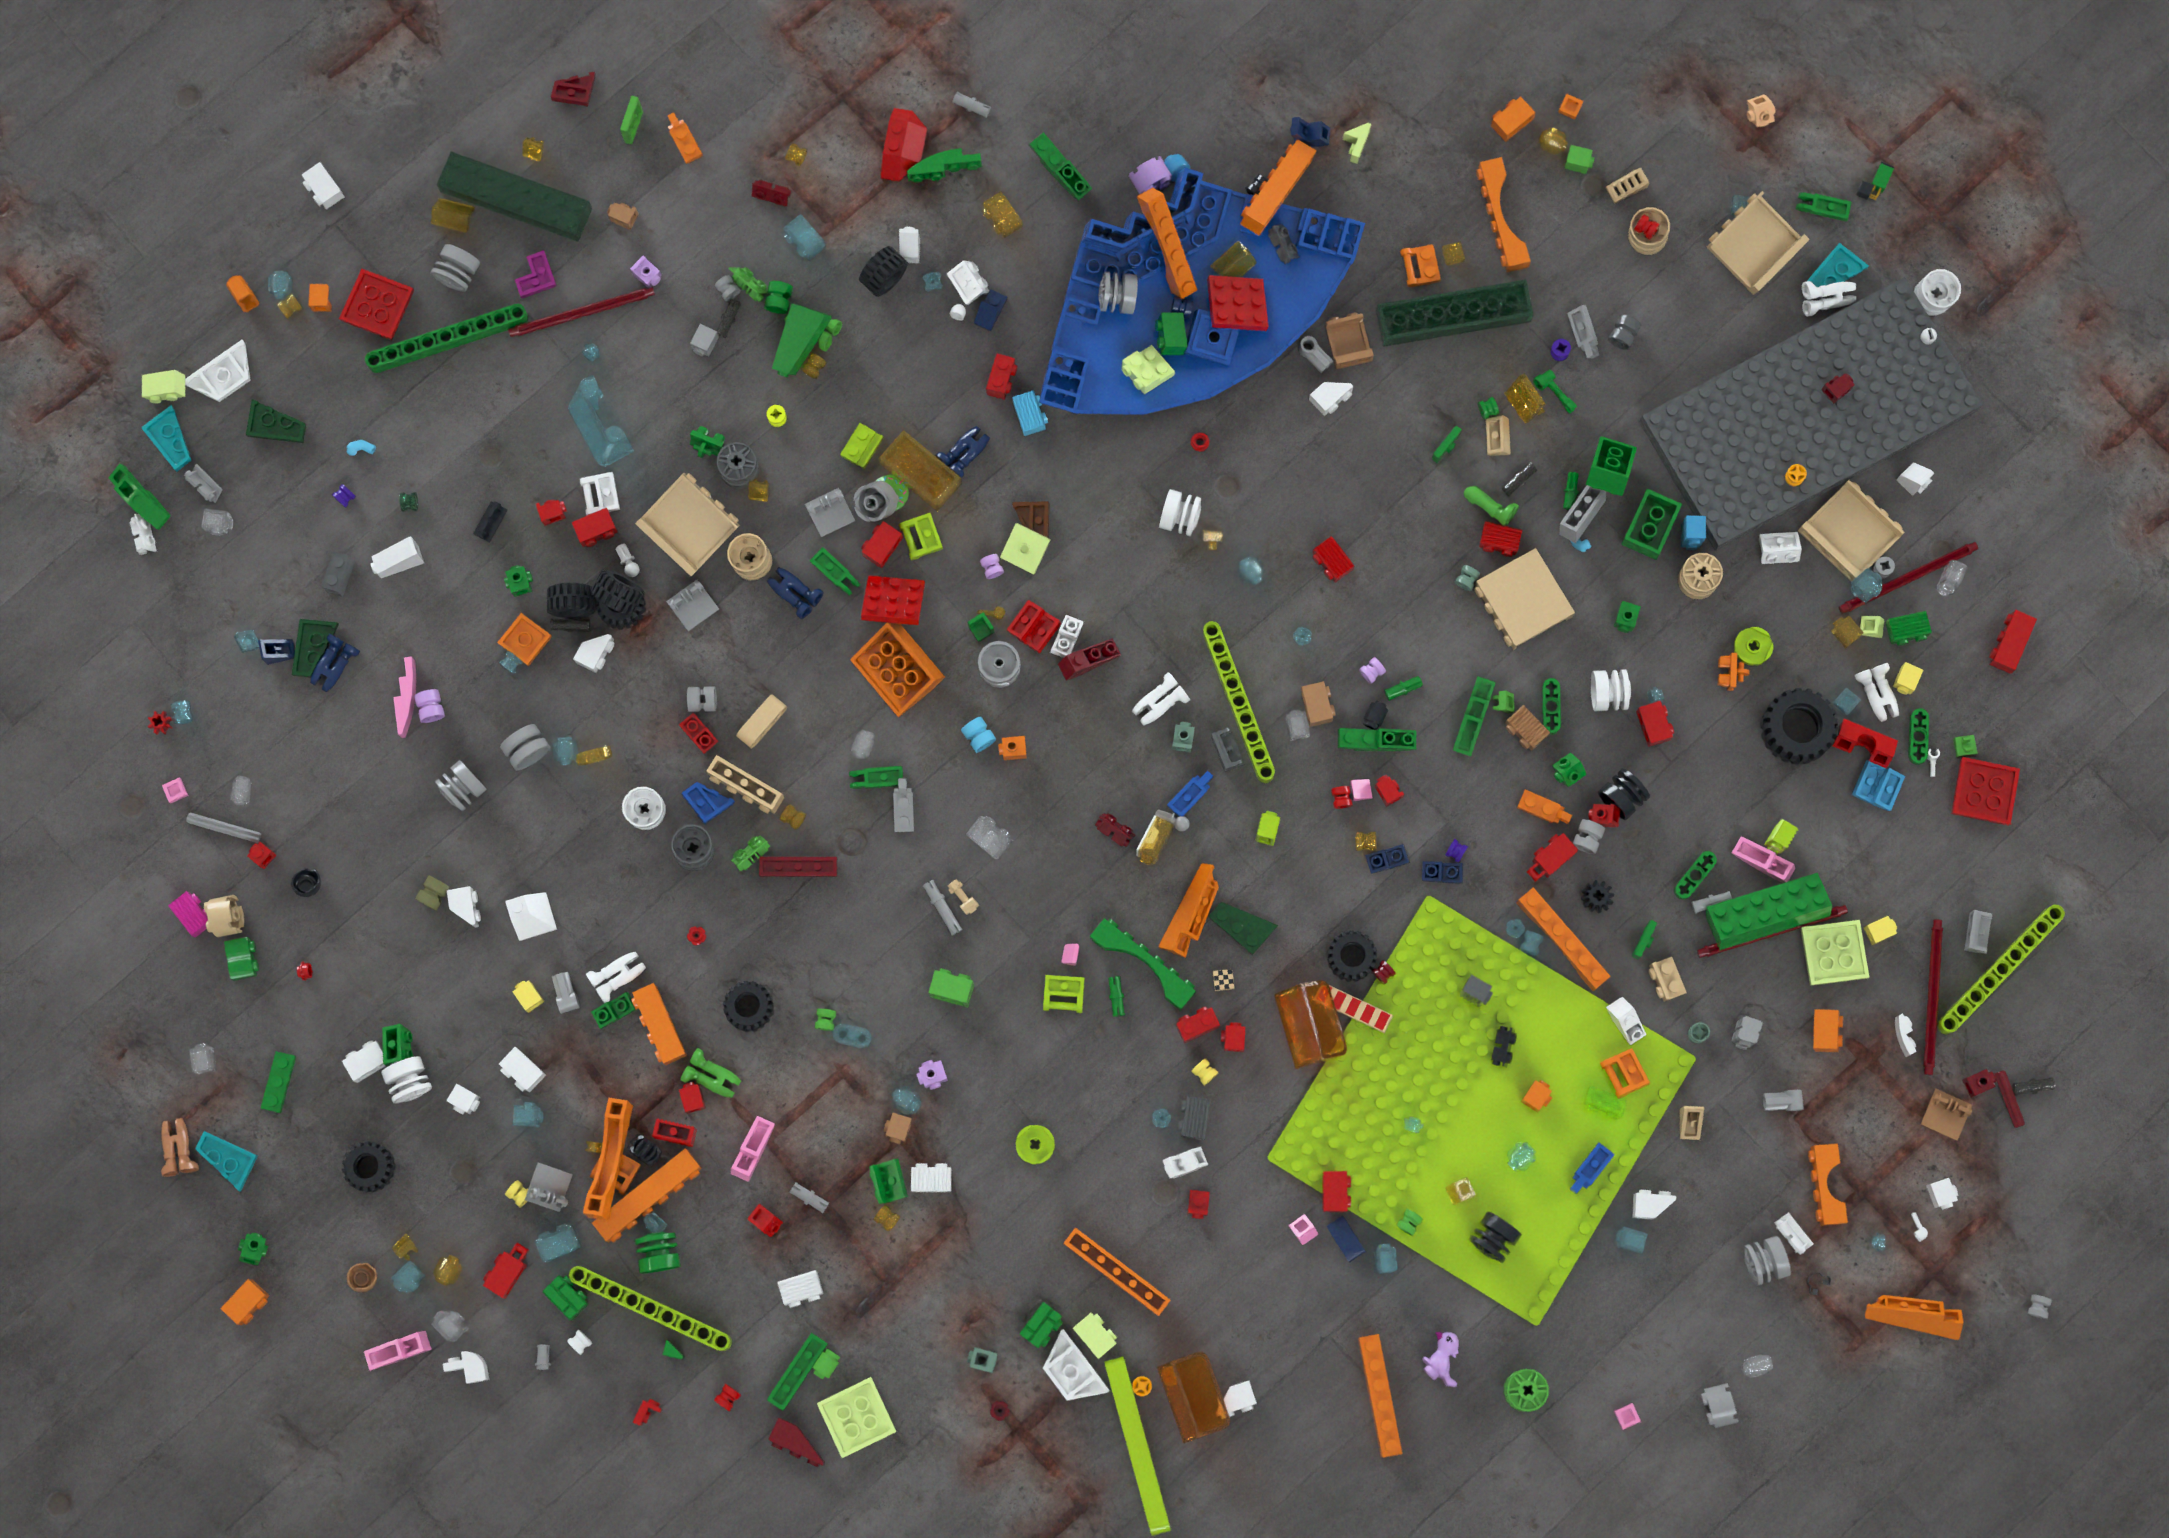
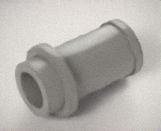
[535,1345,551,1370]

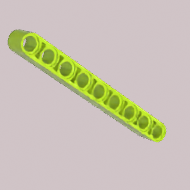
[1203,621,1275,783]
[1937,904,2065,1035]
[569,1266,732,1351]
[1104,1356,1171,1536]

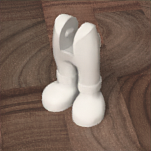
[1802,281,1856,317]
[1854,663,1899,722]
[1132,672,1190,726]
[586,952,646,1004]

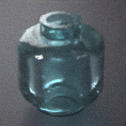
[267,271,293,299]
[1237,556,1265,585]
[552,737,578,765]
[892,1086,921,1115]
[1507,1142,1536,1171]

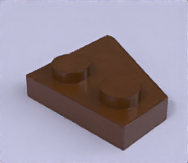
[1012,501,1050,539]

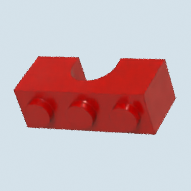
[1832,719,1898,768]

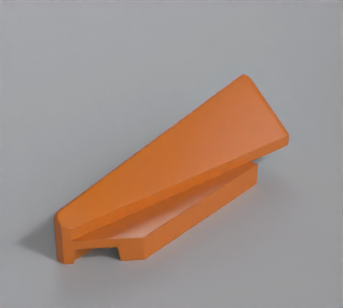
[1159,863,1219,958]
[1865,1295,1963,1340]

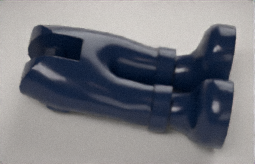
[935,426,990,480]
[767,567,824,619]
[310,633,360,693]

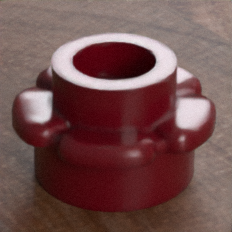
[990,1401,1010,1421]

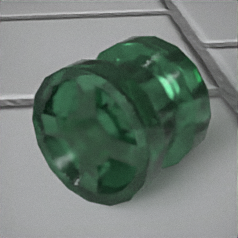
[399,492,418,512]

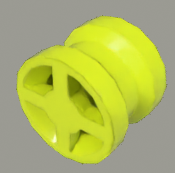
[767,405,787,427]

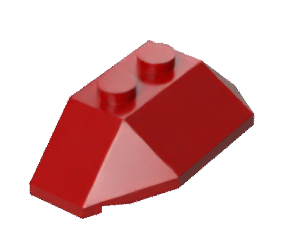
[881,108,927,182]

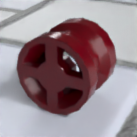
[1371,960,1396,985]

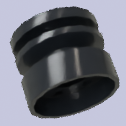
[1598,768,1650,821]
[1468,1211,1522,1263]

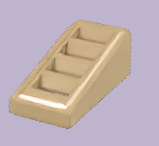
[1606,167,1649,204]

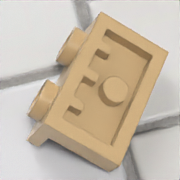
[1648,957,1687,1002]

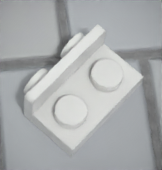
[947,260,989,305]
[1759,532,1802,564]

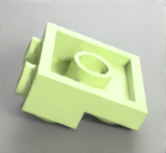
[1121,345,1175,394]

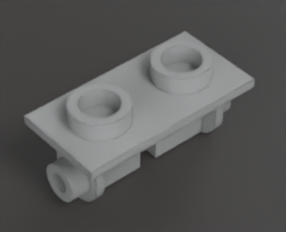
[184,464,222,503]

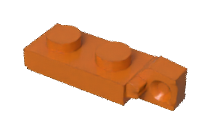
[667,112,703,164]
[1517,789,1572,824]

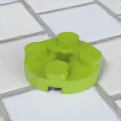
[1734,627,1774,666]
[1016,1125,1055,1165]

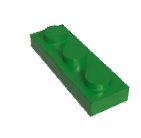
[261,1051,296,1113]

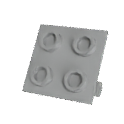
[805,488,855,537]
[666,580,719,632]
[525,1163,573,1212]

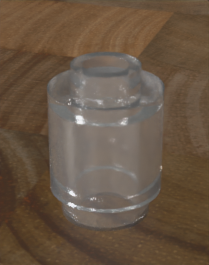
[851,730,875,760]
[230,776,252,806]
[1742,1354,1773,1379]

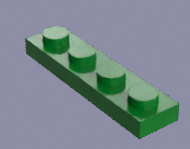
[767,1333,828,1411]

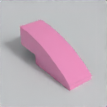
[1732,836,1795,883]
[731,1116,775,1182]
[364,1331,431,1371]

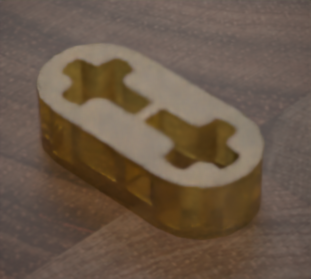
[575,746,613,766]

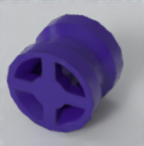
[1550,339,1571,361]
[332,484,356,508]
[1445,839,1468,863]

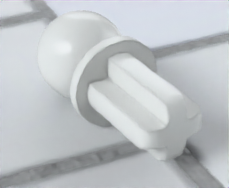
[616,544,640,577]

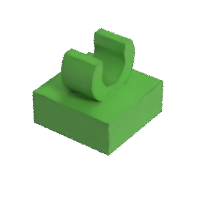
[1493,691,1514,714]
[1953,735,1978,757]

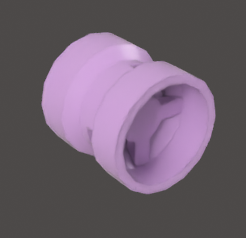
[980,554,1004,579]
[1359,657,1386,684]

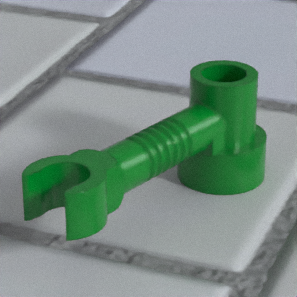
[1533,369,1577,414]

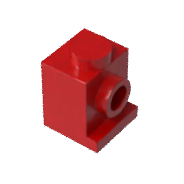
[536,499,567,526]
[1375,774,1404,807]
[1588,804,1620,827]
[247,842,276,869]

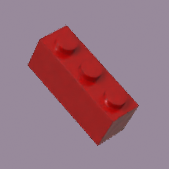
[1989,610,2037,674]

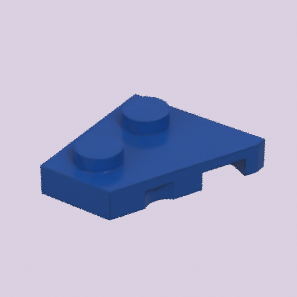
[681,782,735,825]

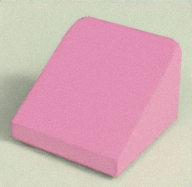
[1350,779,1372,801]
[1062,944,1079,966]
[1289,1214,1318,1245]

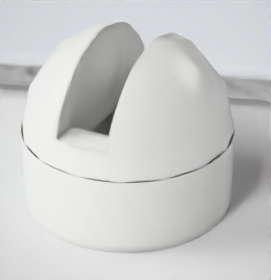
[950,304,966,320]
[1920,328,1937,344]

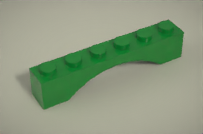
[1090,918,1196,1011]

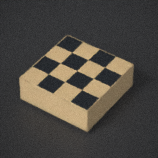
[1213,969,1234,991]

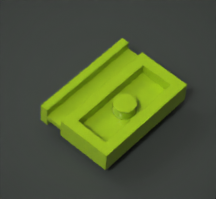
[840,423,884,469]

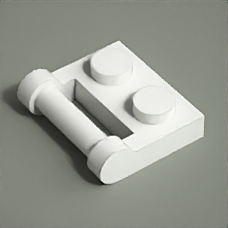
[580,472,620,516]

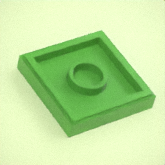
[620,96,643,145]

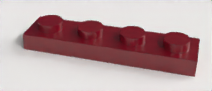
[759,857,838,877]

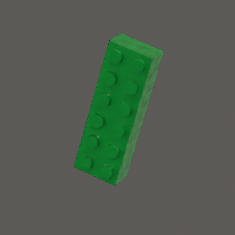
[1706,873,1832,950]

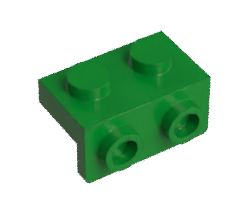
[869,1159,908,1204]

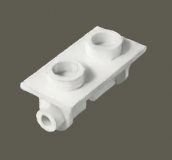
[130,514,156,555]
[1774,1212,1813,1255]

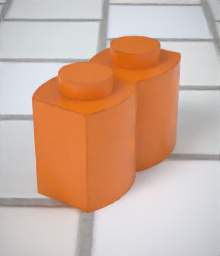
[226,275,259,312]

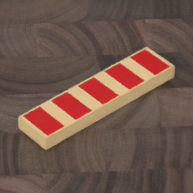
[1314,982,1393,1034]

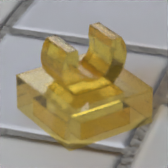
[522,137,544,162]
[1442,242,1465,266]
[749,479,769,502]
[1203,531,1223,550]
[392,1234,418,1260]

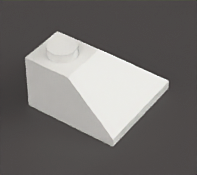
[505,892,557,941]

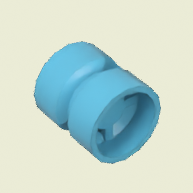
[961,717,996,753]

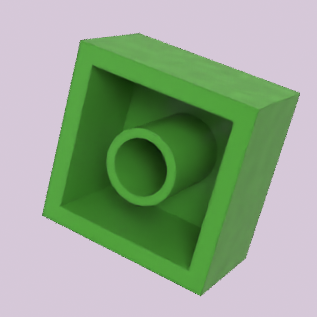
[929,969,974,1008]

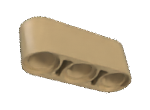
[736,694,787,749]

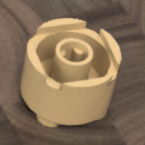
[204,895,244,937]

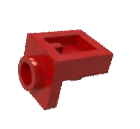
[1188,1190,1210,1219]
[747,1204,783,1237]
[633,1399,663,1426]

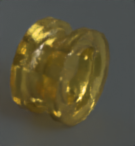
[585,1141,602,1154]

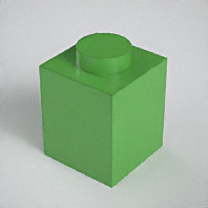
[1564,145,1594,174]

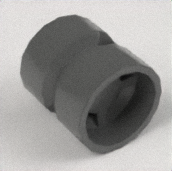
[1608,314,1641,350]

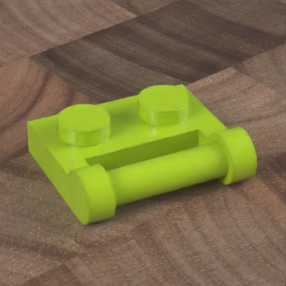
[898,513,943,560]
[1043,975,1085,1013]

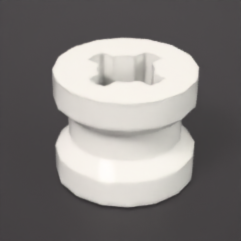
[567,1329,592,1355]

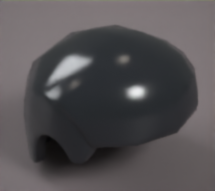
[291,868,321,897]

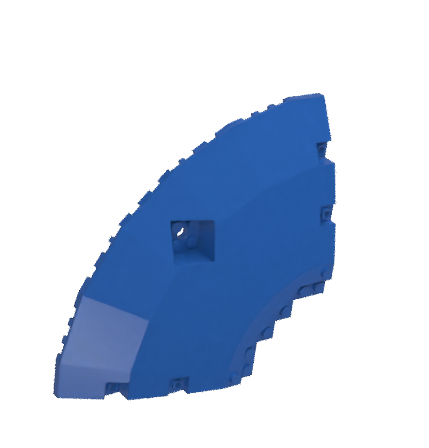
[1039,168,1365,415]

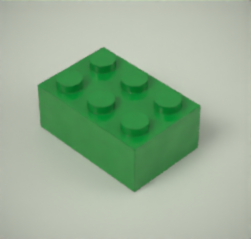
[1586,436,1637,496]
[1621,489,1682,560]

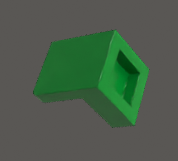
[967,612,995,643]

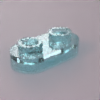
[833,1024,872,1048]

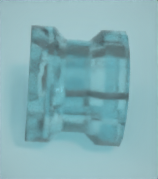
[498,651,523,674]

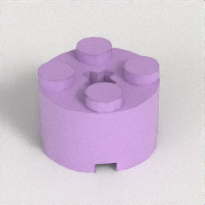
[1129,156,1172,195]

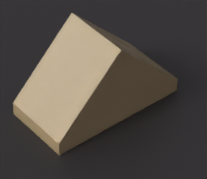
[1680,1106,1704,1140]

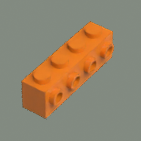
[631,983,687,1065]

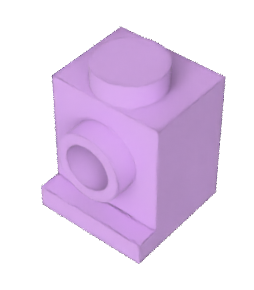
[630,256,662,288]

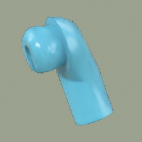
[347,440,376,456]
[1571,538,1591,552]

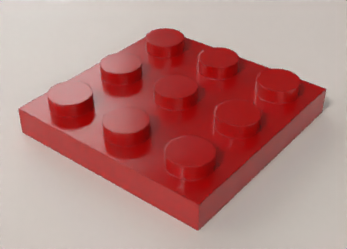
[339,269,415,340]
[1207,275,1269,331]
[861,575,925,625]
[1951,757,2020,826]

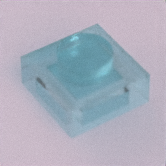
[1731,195,1750,216]
[234,630,259,653]
[1833,687,1861,715]
[642,1212,667,1233]

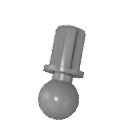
[1155,809,1190,831]

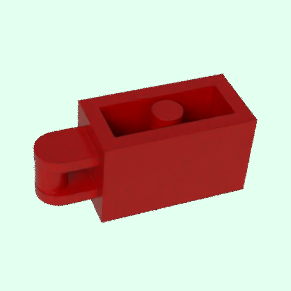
[1527,833,1578,882]
[483,1243,529,1299]

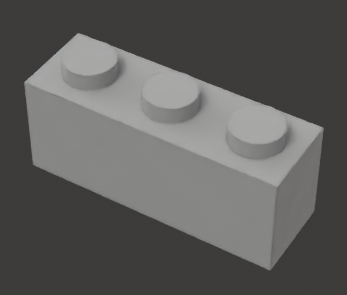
[1559,486,1606,543]

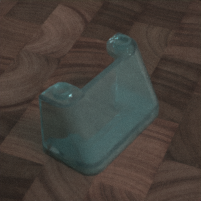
[568,375,634,466]

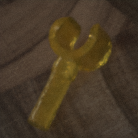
[977,606,1006,620]

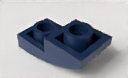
[1365,844,1410,874]
[1422,861,1464,884]
[1326,1216,1366,1263]

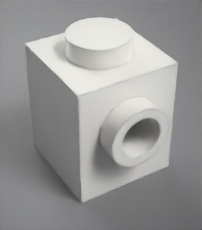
[447,1084,480,1114]
[1926,1178,1958,1210]

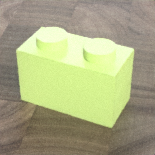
[142,370,185,403]
[1073,1313,1117,1359]

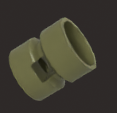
[415,875,450,911]

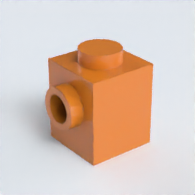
[998,736,1027,760]
[1521,1080,1552,1112]

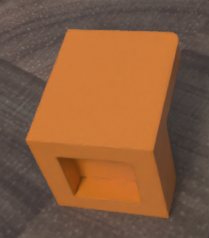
[308,284,332,312]

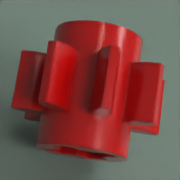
[148,711,173,735]

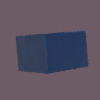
[258,639,295,665]

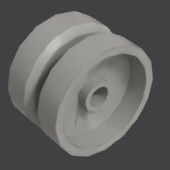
[978,641,1021,688]
[500,724,551,771]

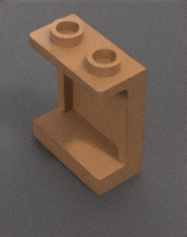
[1325,313,1374,369]

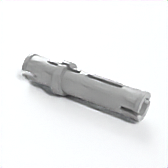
[923,880,963,936]

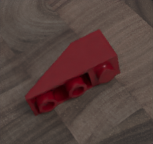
[1058,638,1121,681]
[768,1418,825,1467]

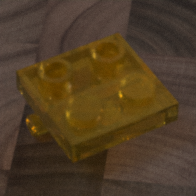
[1504,373,1545,424]

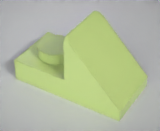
[1343,123,1371,164]

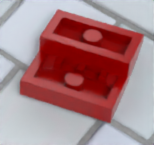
[1006,600,1062,654]

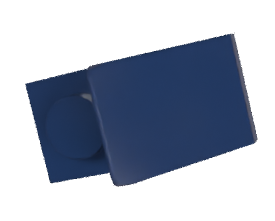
[974,289,1007,331]

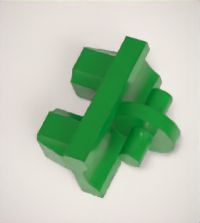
[690,426,725,458]

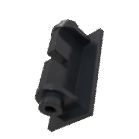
[473,501,508,543]
[1491,1026,1517,1068]

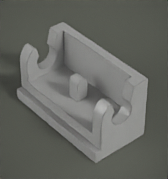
[1964,910,1992,954]

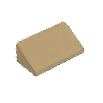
[1486,415,1511,456]

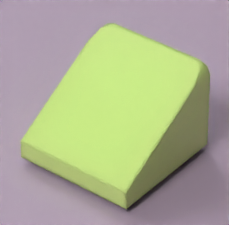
[1859,616,1884,638]

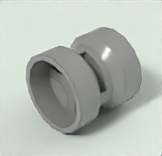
[715,275,741,301]
[2027,1295,2052,1319]

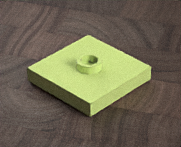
[1000,523,1050,574]

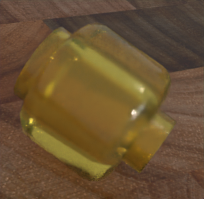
[1539,127,1568,155]
[433,1255,463,1286]

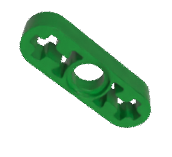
[1542,678,1561,735]
[1908,708,1929,765]
[1674,851,1717,900]

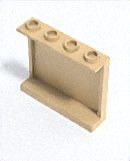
[1706,191,1810,295]
[635,473,740,576]
[1798,480,1905,584]
[1474,548,1575,650]

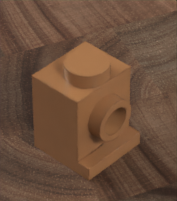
[607,202,639,230]

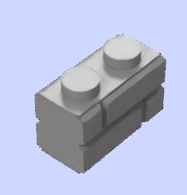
[1731,1016,1763,1050]

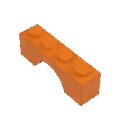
[1808,1144,1848,1226]

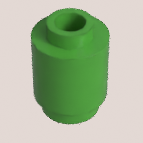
[812,1349,840,1379]

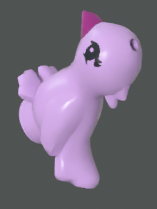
[1422,1332,1459,1387]

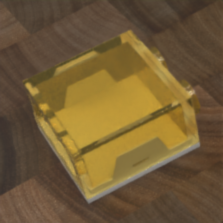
[1136,815,1174,865]

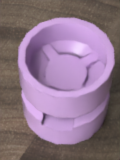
[414,689,445,723]

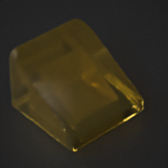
[1446,1177,1476,1205]

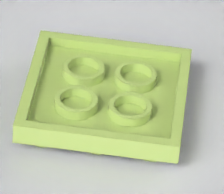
[1800,920,1869,986]
[817,1377,897,1458]

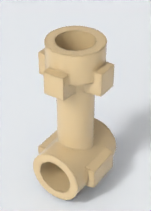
[948,879,979,915]

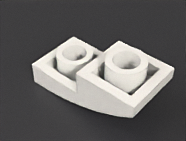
[1051,615,1084,658]
[1895,1013,1916,1057]

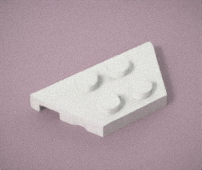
[185,340,251,402]
[1043,1329,1110,1400]

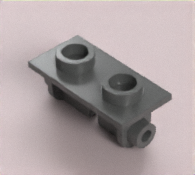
[1268,224,1300,264]

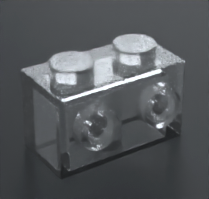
[966,816,1014,859]
[431,1310,469,1342]

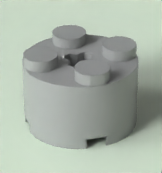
[854,481,899,522]
[1701,1383,1739,1428]

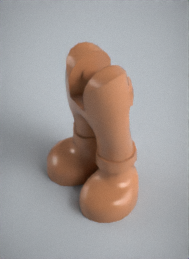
[161,1118,199,1177]

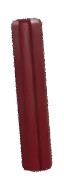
[1994,1070,2025,1128]

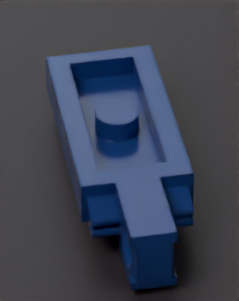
[1167,771,1213,817]
[1570,1143,1615,1194]

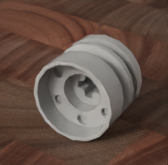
[430,244,480,292]
[1098,271,1138,314]
[435,760,487,811]
[1744,1236,1791,1286]

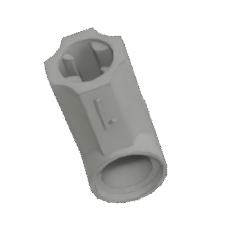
[1298,336,1333,373]
[552,972,580,1014]
[1763,1090,1804,1111]

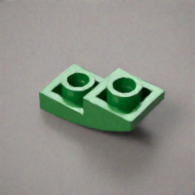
[591,992,637,1029]

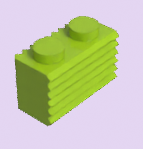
[1255,811,1281,846]
[1764,819,1798,855]

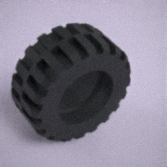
[1760,688,1839,765]

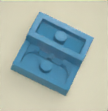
[1852,760,1905,811]

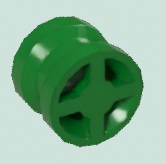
[1478,397,1499,420]

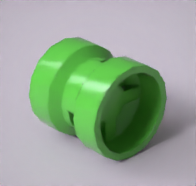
[814,1008,836,1031]
[1396,1209,1423,1236]

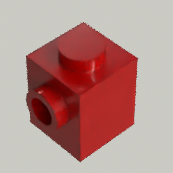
[1221,1022,1246,1052]

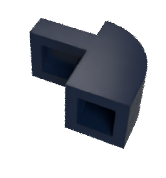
[1290,117,1330,147]

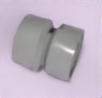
[687,686,717,712]
[1573,819,1605,854]

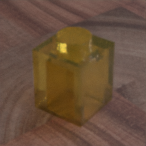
[1831,616,1864,649]

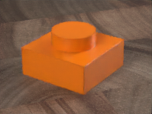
[1558,94,1583,120]

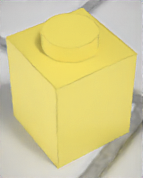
[1893,662,1923,695]
[1864,916,1897,945]
[513,980,545,1013]

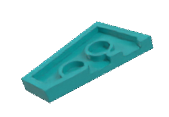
[1806,243,1869,288]
[141,405,192,472]
[195,1131,258,1192]

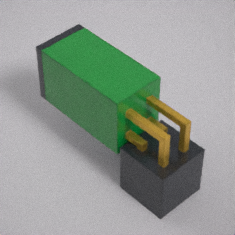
[1856,162,1894,200]

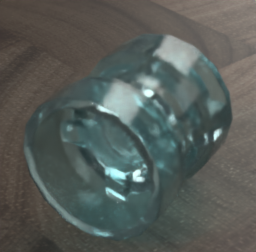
[171,701,193,724]
[1520,931,1544,956]

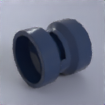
[1170,297,1193,319]

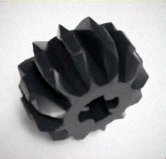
[1581,880,1614,914]
[627,1134,662,1166]

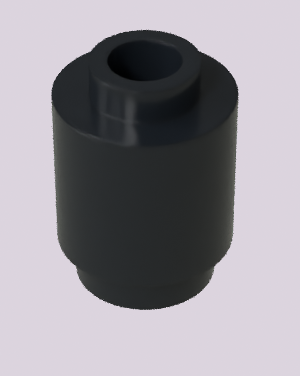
[1363,701,1388,730]

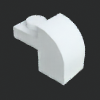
[1163,1147,1208,1179]
[443,1351,489,1384]

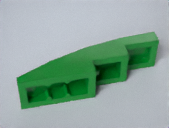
[1453,676,1496,756]

